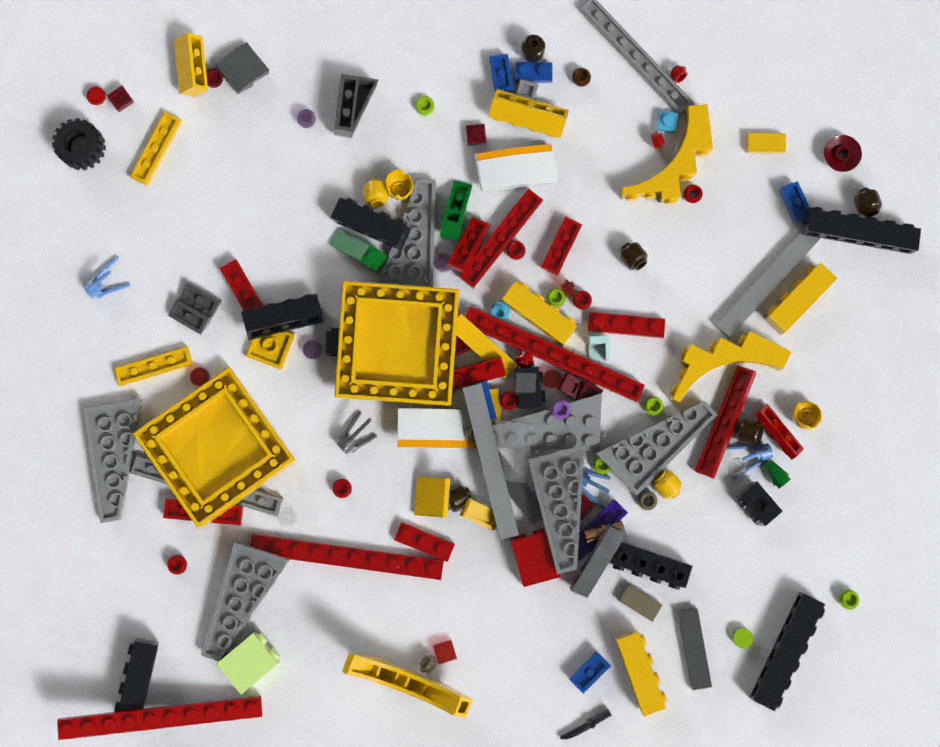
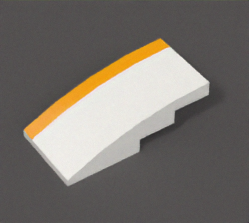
[475,144,558,192]
[398,408,475,449]

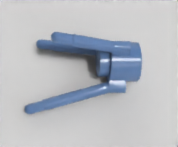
[83,256,130,299]
[727,442,773,480]
[582,468,611,509]

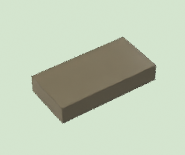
[619,584,662,622]

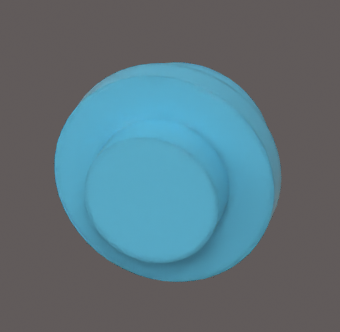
[491,301,510,320]

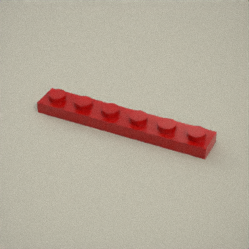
[459,188,543,289]
[695,365,757,479]

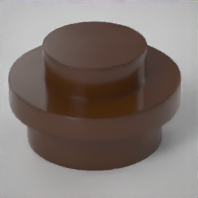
[572,68,591,87]

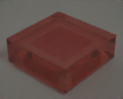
[433,639,457,665]

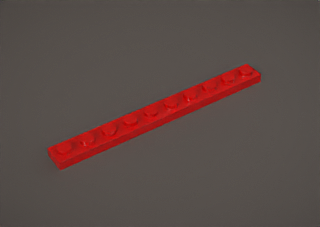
[465,307,645,403]
[250,534,444,580]
[57,696,263,740]

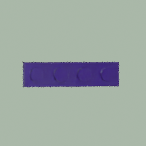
[577,499,628,563]

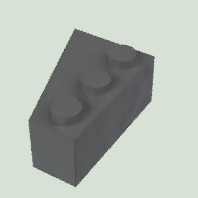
[333,74,379,138]

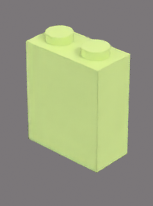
[216,631,281,695]

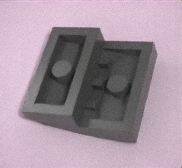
[215,42,269,94]
[168,282,222,335]

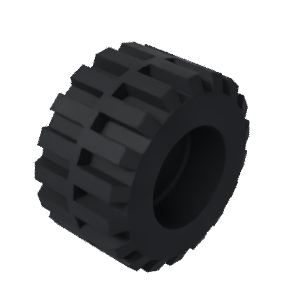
[52,118,106,170]

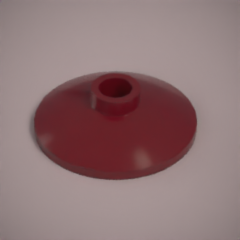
[824,135,862,172]

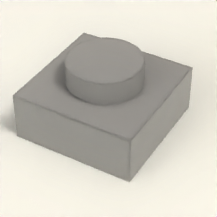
[516,79,539,100]

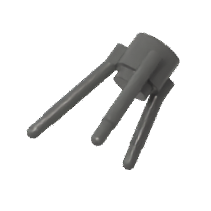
[337,411,377,454]

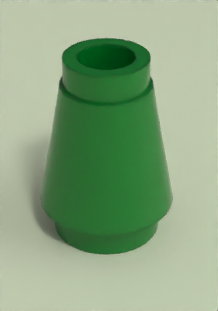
[763,460,791,489]

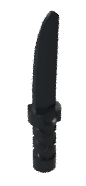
[560,709,612,740]

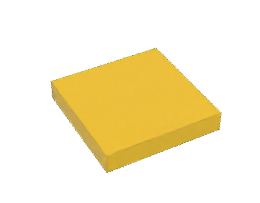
[246,331,295,370]
[414,477,450,518]

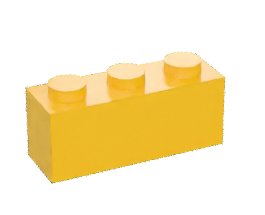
[174,32,208,97]

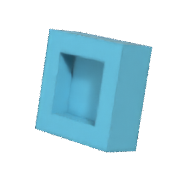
[657,111,678,133]

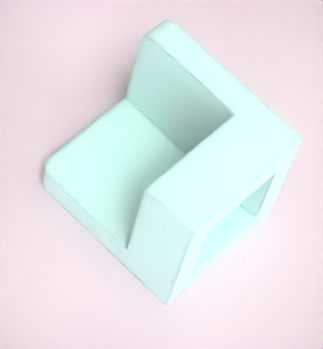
[588,336,610,361]

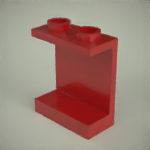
[511,528,561,587]

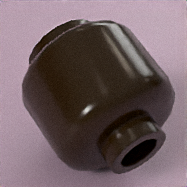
[521,34,546,62]
[854,188,882,217]
[619,242,648,271]
[734,419,764,446]
[448,484,471,512]

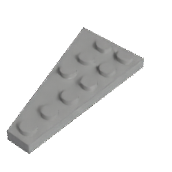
[379,179,436,287]
[492,393,602,451]
[83,399,142,523]
[595,401,718,495]
[528,445,585,574]
[201,542,291,661]

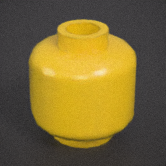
[363,178,389,208]
[653,470,682,499]

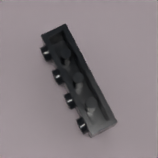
[330,197,411,251]
[241,294,324,340]
[609,542,693,590]
[114,638,159,712]

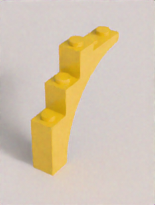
[620,104,713,205]
[670,331,791,404]
[342,653,473,718]

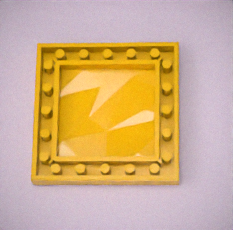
[334,281,460,406]
[132,367,296,529]

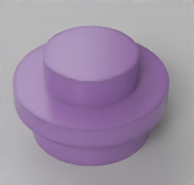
[551,400,571,419]

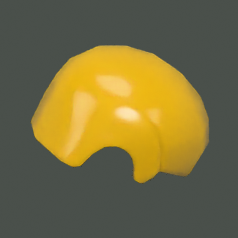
[385,169,414,200]
[792,400,822,430]

